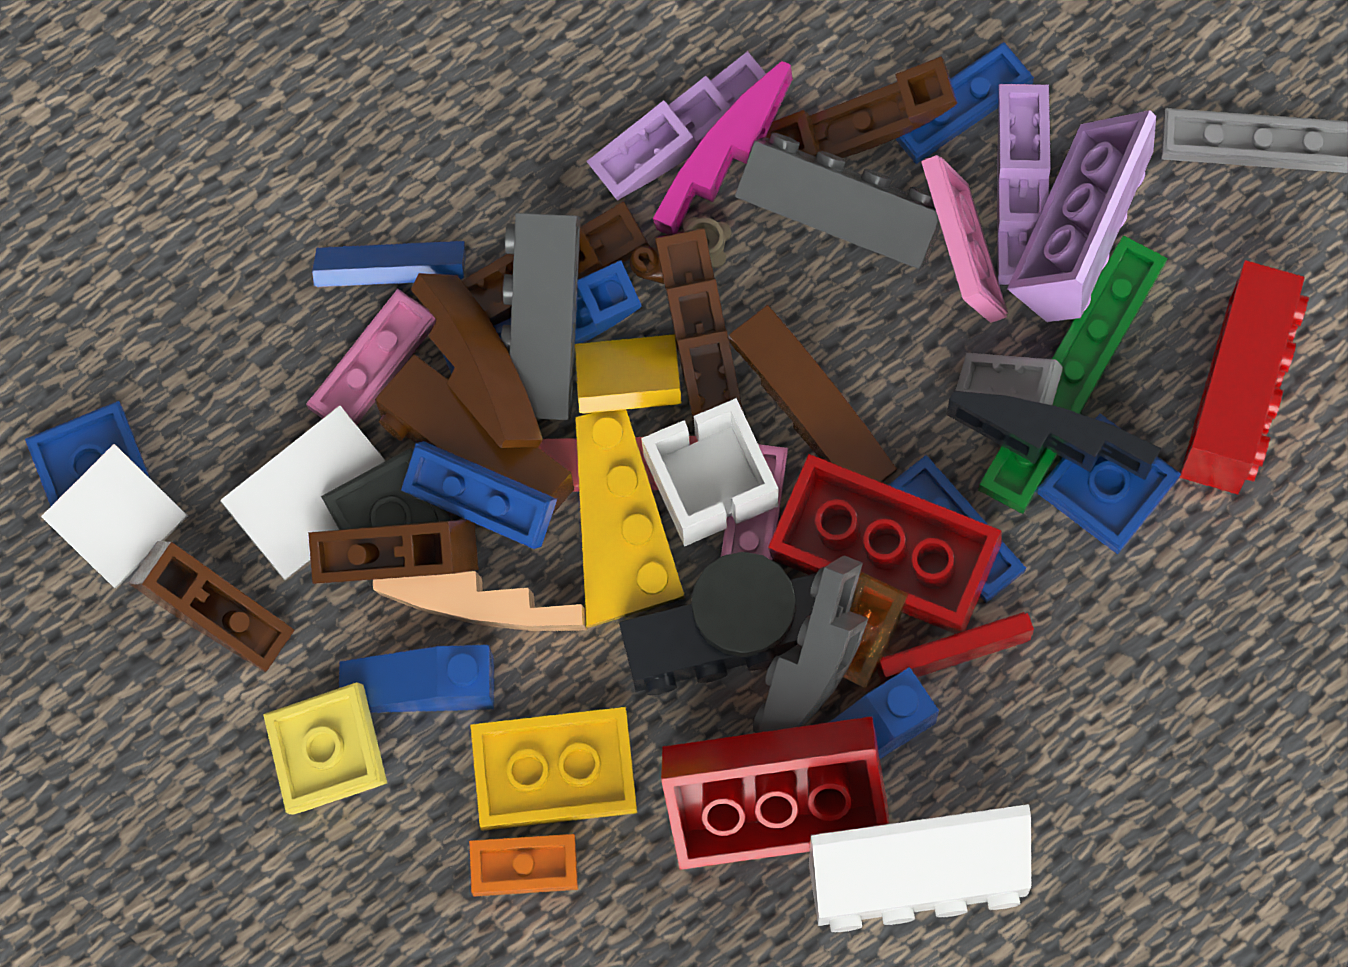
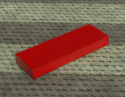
[878,612,1034,684]

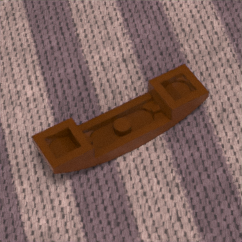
[766,56,957,158]

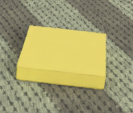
[263,682,387,815]

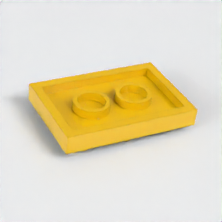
[470,707,638,831]

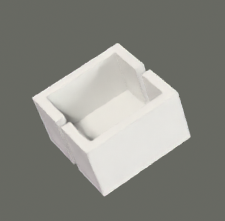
[641,398,779,547]

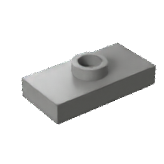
[956,353,1063,405]

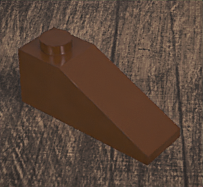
[308,519,479,584]
[128,541,295,672]

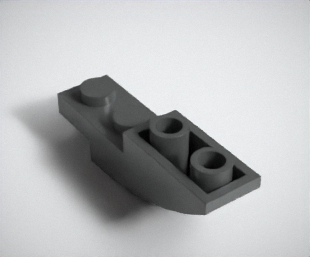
[753,556,868,733]

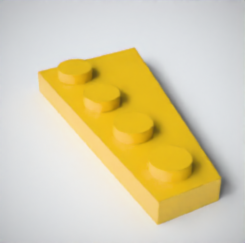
[576,409,685,628]

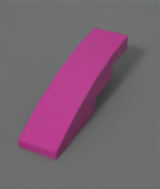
[653,61,793,235]

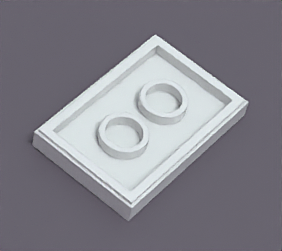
[220,406,385,580]

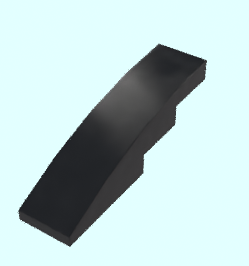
[946,391,1161,480]

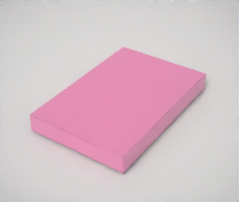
[921,155,1008,323]

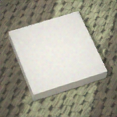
[41,444,188,588]

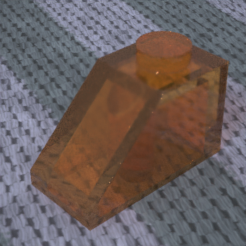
[843,572,908,688]

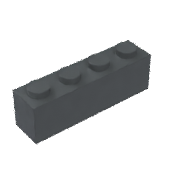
[735,133,941,269]
[501,213,580,420]

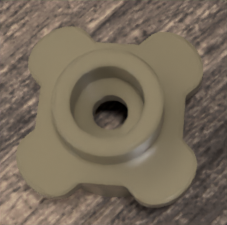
[683,217,731,269]

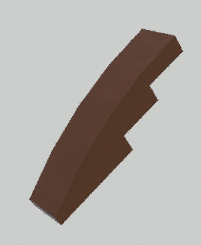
[462,201,650,325]
[655,227,743,428]
[411,273,543,448]
[728,305,897,483]

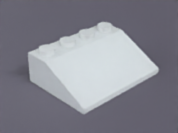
[809,804,1031,932]

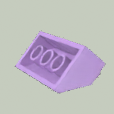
[1007,110,1156,322]

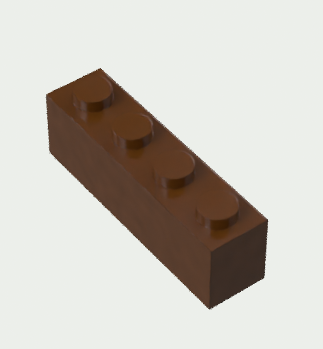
[375,354,574,515]

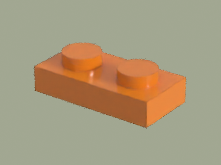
[469,834,578,897]

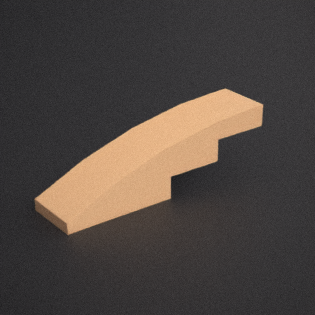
[373,571,587,631]

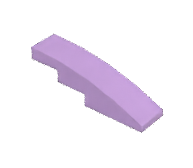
[586,51,766,201]
[997,84,1051,285]

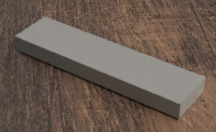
[1161,108,1348,173]

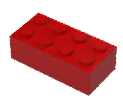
[1180,260,1309,495]
[768,454,1002,634]
[661,716,889,870]

